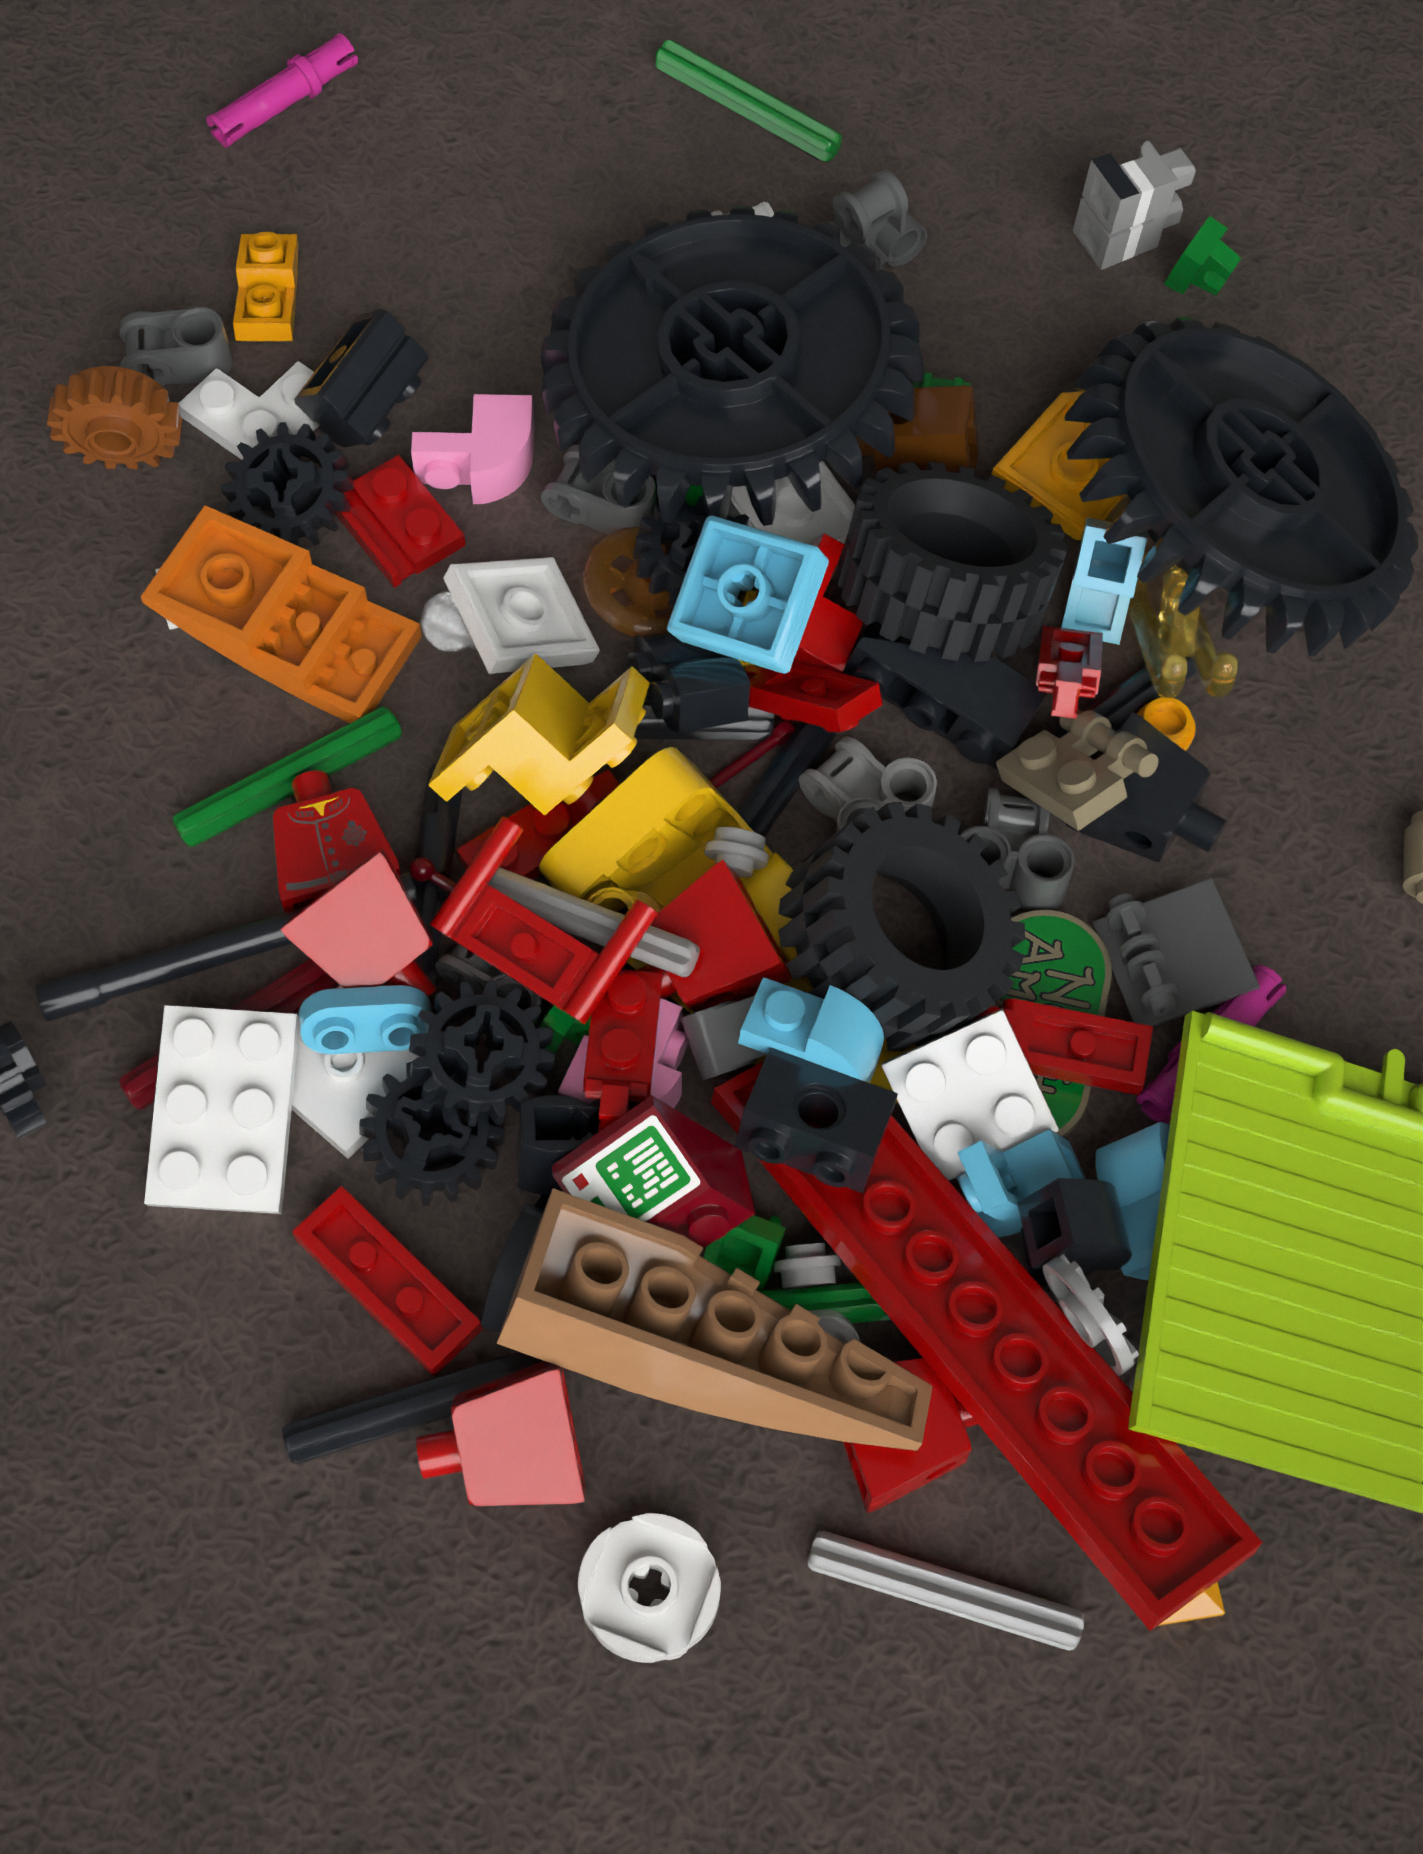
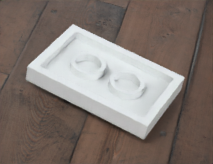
[144,1005,300,1214]

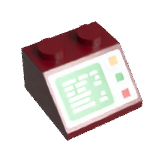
[552,1095,755,1249]

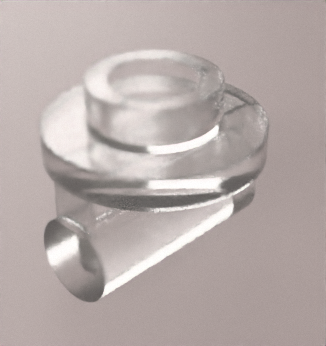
[420,591,476,652]

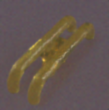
[1128,550,1238,699]

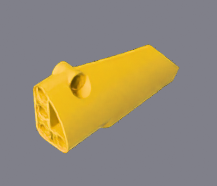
[539,747,916,1103]

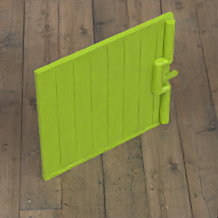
[1128,1010,1423,1514]

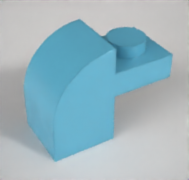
[1061,517,1147,645]
[738,977,884,1083]
[956,1129,1086,1237]

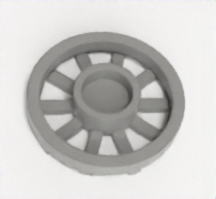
[1043,1254,1139,1376]

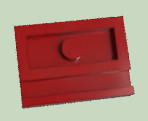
[334,455,466,588]

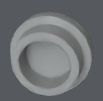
[704,827,769,877]
[773,1243,841,1289]

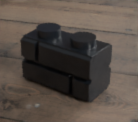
[294,309,428,448]

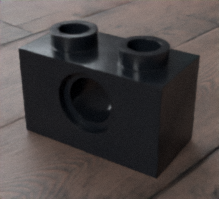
[735,1047,898,1193]

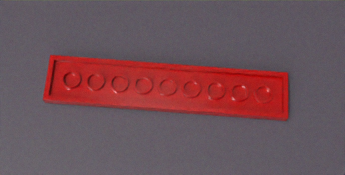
[711,1060,1263,1631]

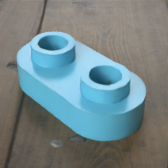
[299,985,432,1054]

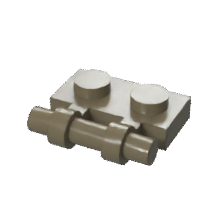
[996,709,1158,831]

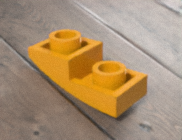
[233,232,298,341]

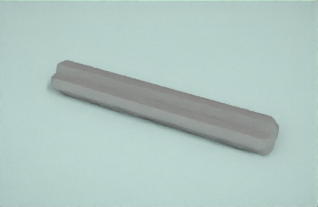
[488,867,700,977]
[808,1530,1084,1651]

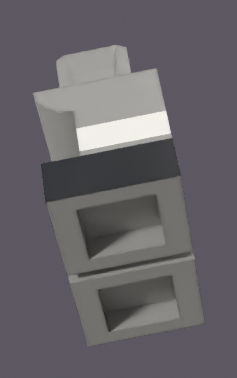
[1073,140,1196,270]

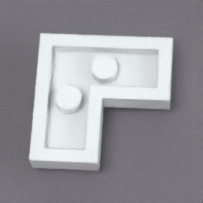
[179,361,319,460]

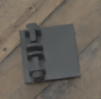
[1093,878,1260,1027]

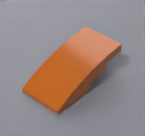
[140,505,422,723]

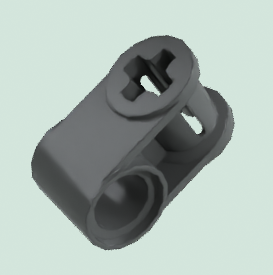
[120,306,234,387]
[541,445,657,542]
[681,996,767,1081]

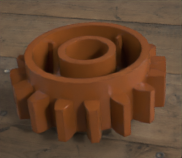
[47,366,182,469]

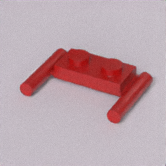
[429,816,658,1025]

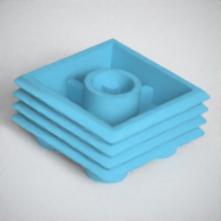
[667,516,829,674]

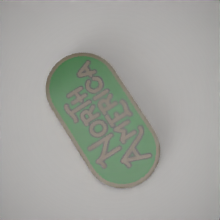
[970,910,1112,1137]

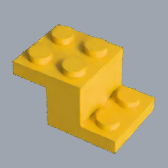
[428,653,650,816]

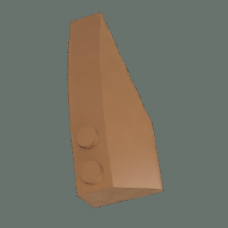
[497,1188,933,1451]

